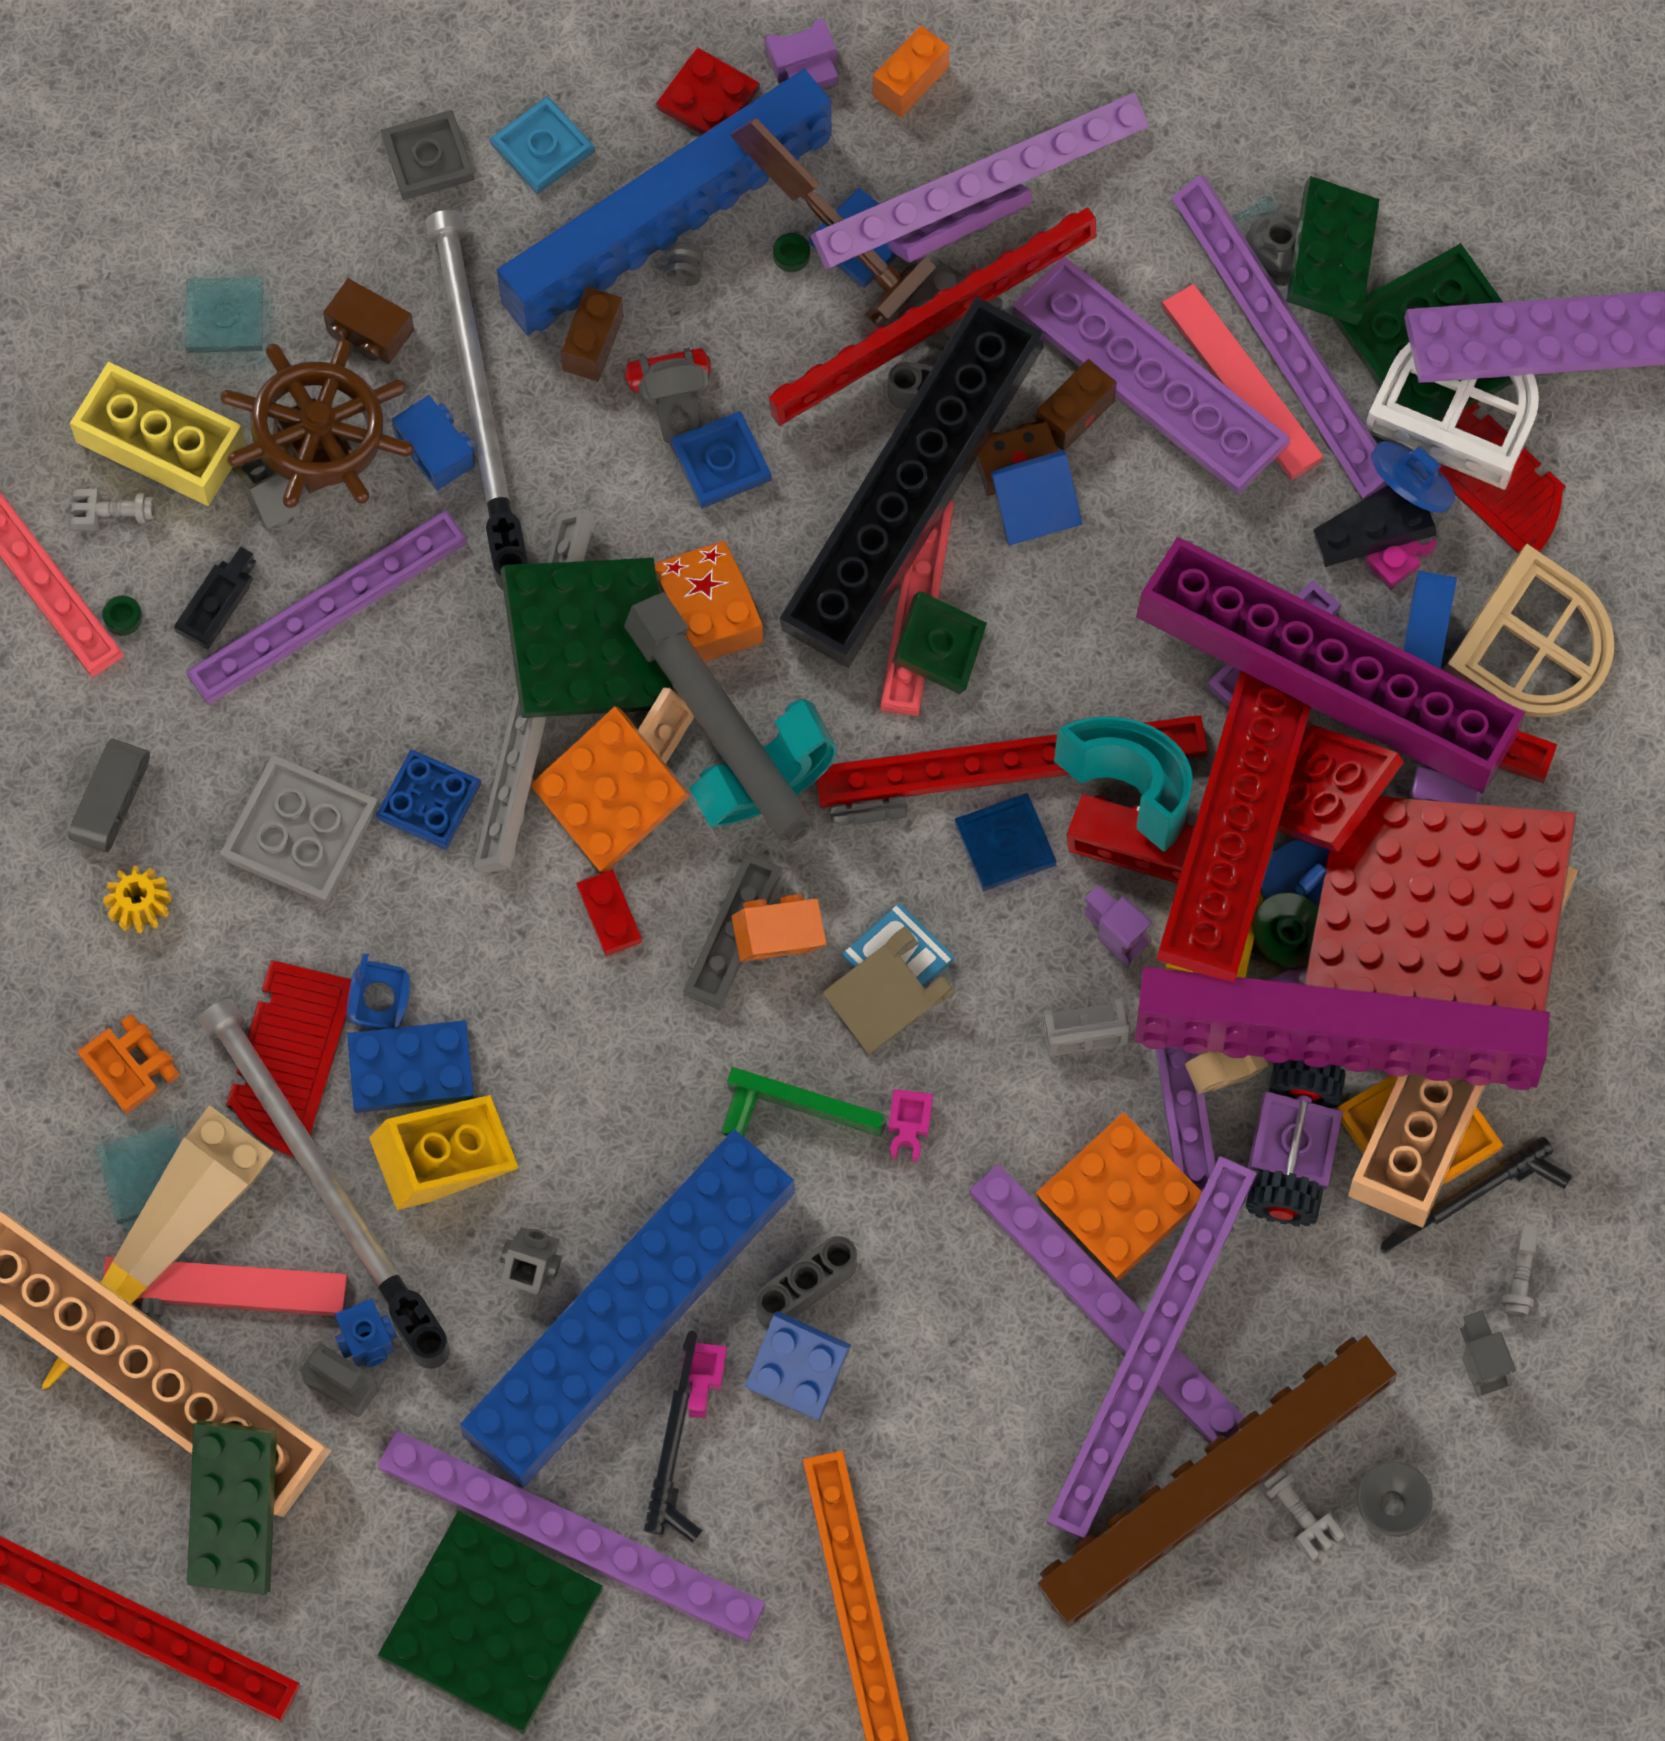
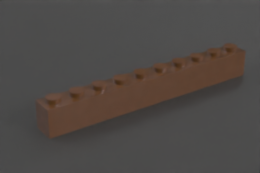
[1037,1335,1397,1628]

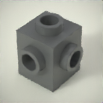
[500,1227,562,1295]

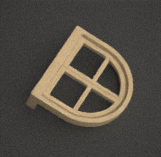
[1441,544,1614,718]

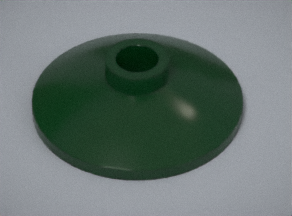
[1253,893,1319,969]

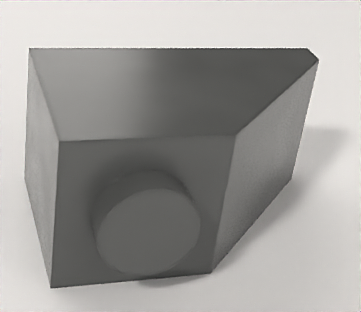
[232,457,302,529]

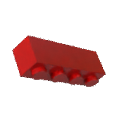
[1066,794,1194,884]

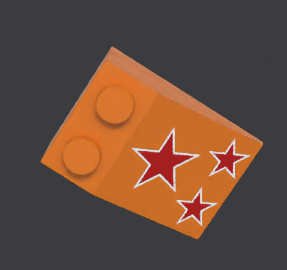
[655,540,763,662]

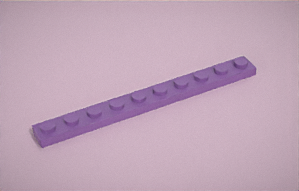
[810,92,1150,270]
[1171,174,1388,499]
[1047,1156,1257,1540]
[969,1164,1245,1443]
[378,1430,766,1643]

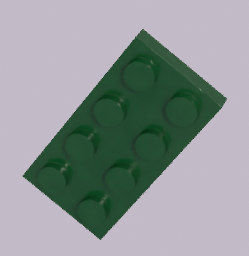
[1286,176,1380,325]
[187,1420,277,1595]

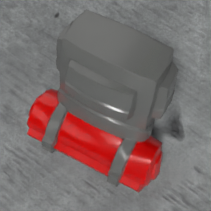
[625,347,712,443]

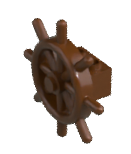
[221,339,414,508]

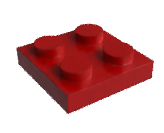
[656,47,760,135]

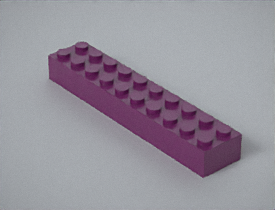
[1136,536,1525,794]
[1134,967,1550,1090]

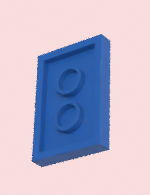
[347,1020,474,1113]

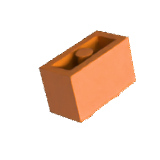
[873,25,950,117]
[731,894,827,962]

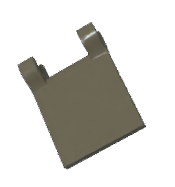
[822,926,956,1056]

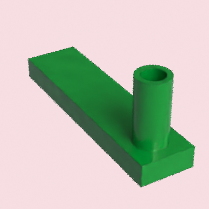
[720,1067,886,1137]

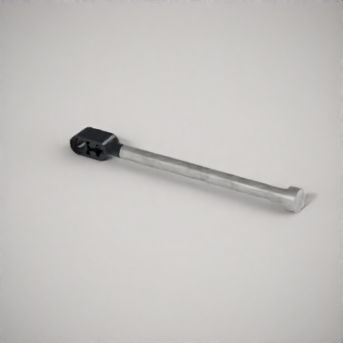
[425,210,528,590]
[199,999,450,1369]

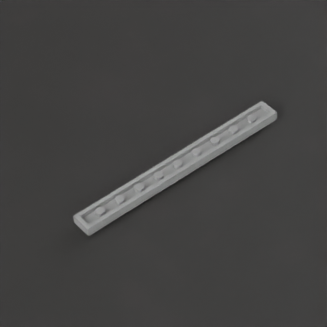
[473,509,595,873]

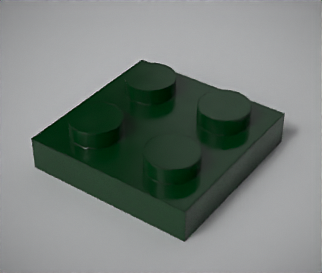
[892,591,987,694]

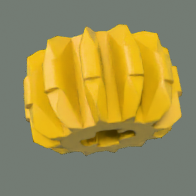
[103,865,172,934]

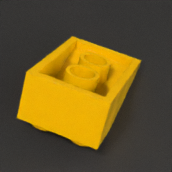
[369,1095,519,1210]

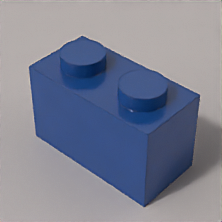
[391,395,476,491]

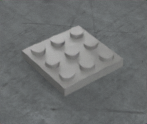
[220,754,379,905]

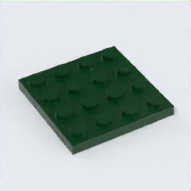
[1333,243,1513,422]
[501,558,673,718]
[378,1511,603,1734]

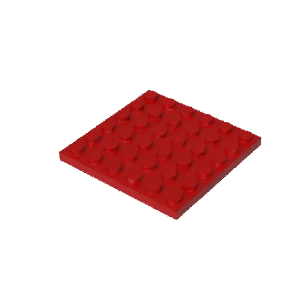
[1305,796,1576,1011]

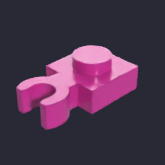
[1365,539,1437,590]
[888,1089,933,1163]

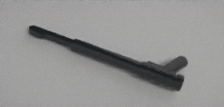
[1380,1136,1572,1253]
[644,1331,703,1543]

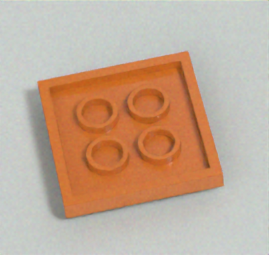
[531,706,691,873]
[1035,1112,1202,1282]

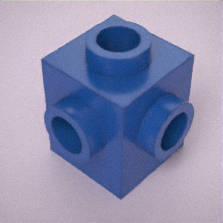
[335,1298,397,1368]

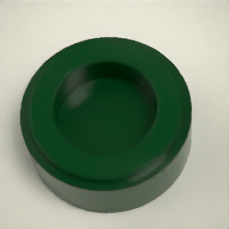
[773,233,810,272]
[102,595,143,636]

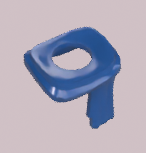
[347,953,411,1030]

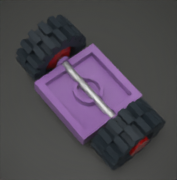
[1246,1060,1346,1227]

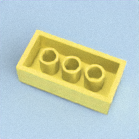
[70,362,246,507]

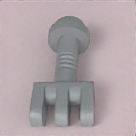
[70,489,157,530]
[1501,1223,1538,1317]
[1264,1469,1345,1561]

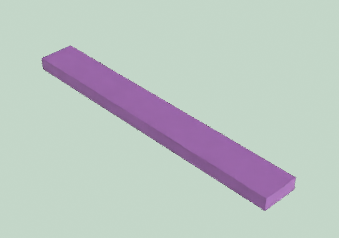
[186,510,468,705]

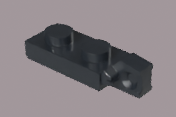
[174,546,256,650]

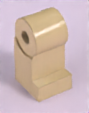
[1185,1051,1268,1094]

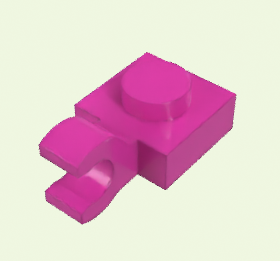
[681,1343,727,1418]

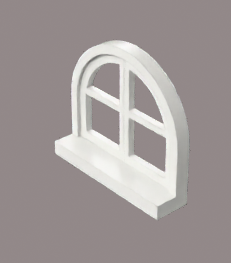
[1365,342,1539,490]

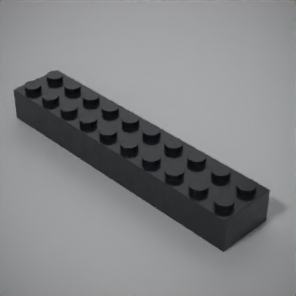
[779,296,1044,668]

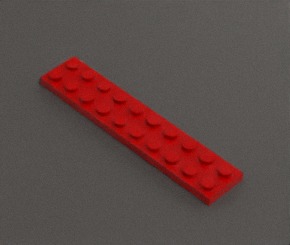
[1156,671,1311,982]

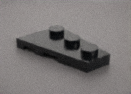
[1313,485,1436,567]

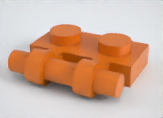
[77,1014,180,1115]

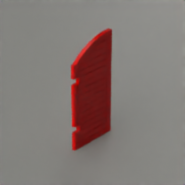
[1439,404,1566,553]
[226,960,351,1158]

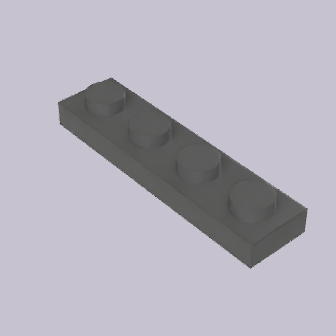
[683,853,782,1010]

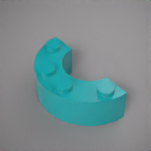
[689,699,837,827]
[1054,716,1193,851]

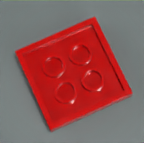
[1277,724,1404,853]

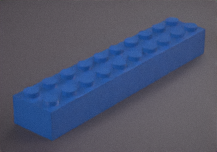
[497,68,832,336]
[460,1129,795,1488]

